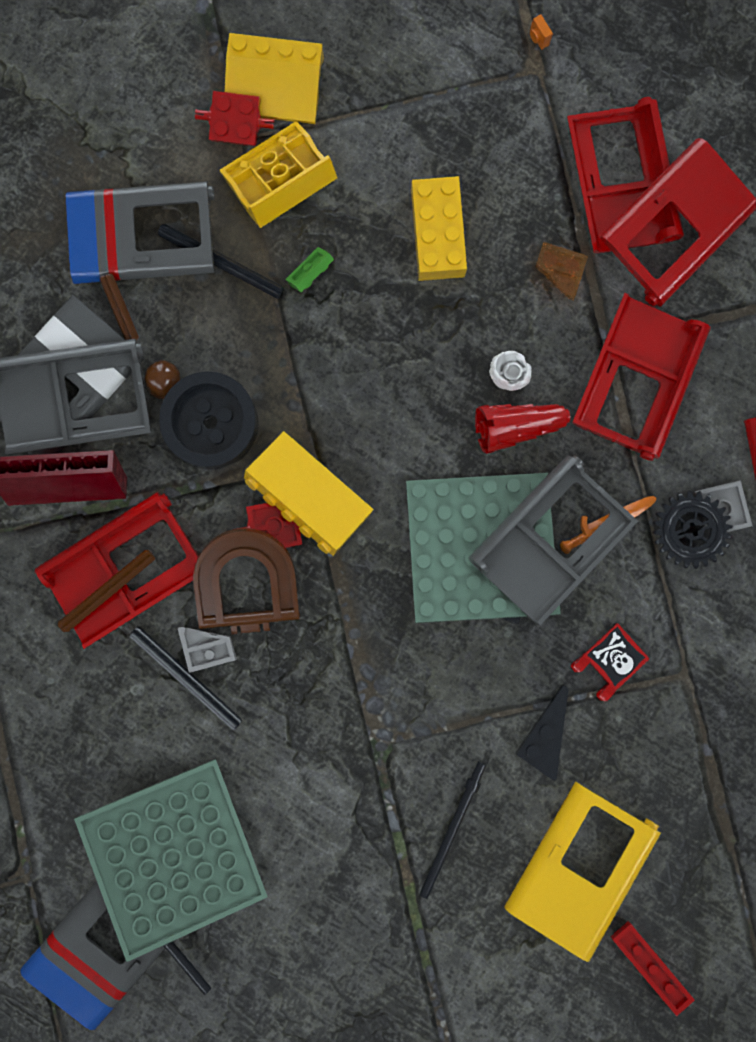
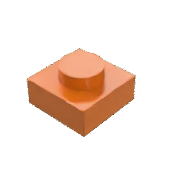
[530,14,553,50]

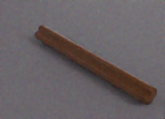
[57,550,155,632]

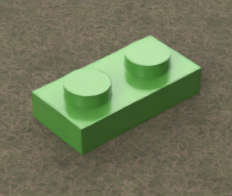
[285,247,334,292]

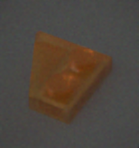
[535,242,588,301]

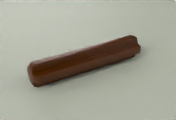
[100,274,139,340]

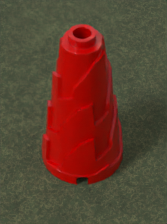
[475,404,570,454]

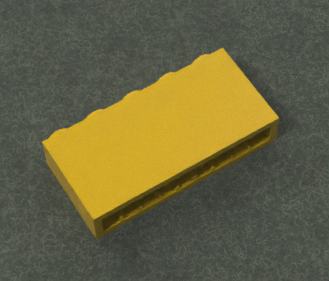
[244,431,374,556]

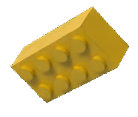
[411,176,467,281]

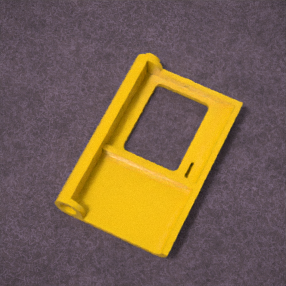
[504,781,661,962]

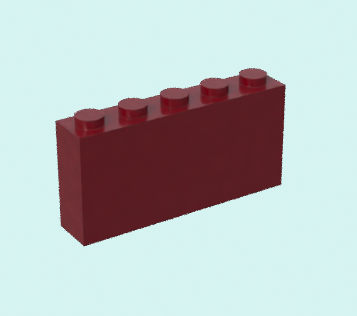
[0,450,127,506]

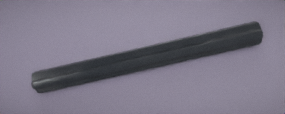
[158,224,284,299]
[130,626,242,730]

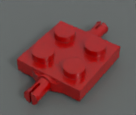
[195,91,275,147]
[236,503,302,548]

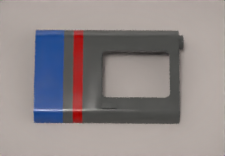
[66,181,215,284]
[20,882,165,1030]

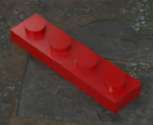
[610,921,695,1016]

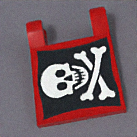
[571,623,649,701]

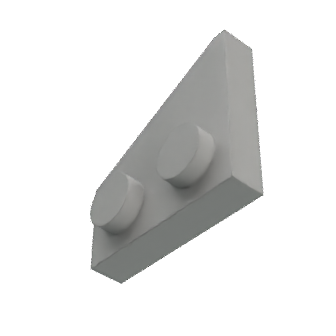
[178,627,237,673]

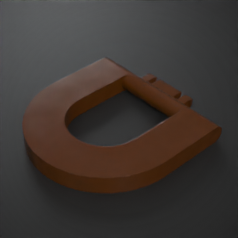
[193,528,300,634]

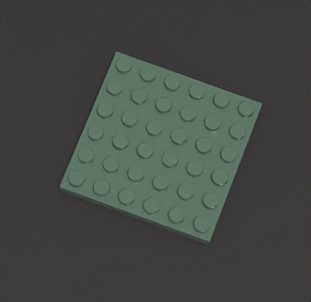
[406,473,561,623]
[74,759,267,962]

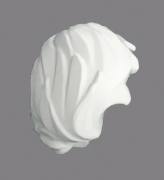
[489,351,532,391]

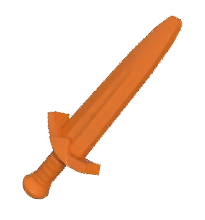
[560,496,657,554]

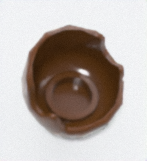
[144,360,180,399]

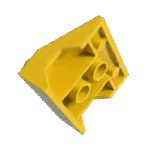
[225,33,324,124]
[220,121,337,228]

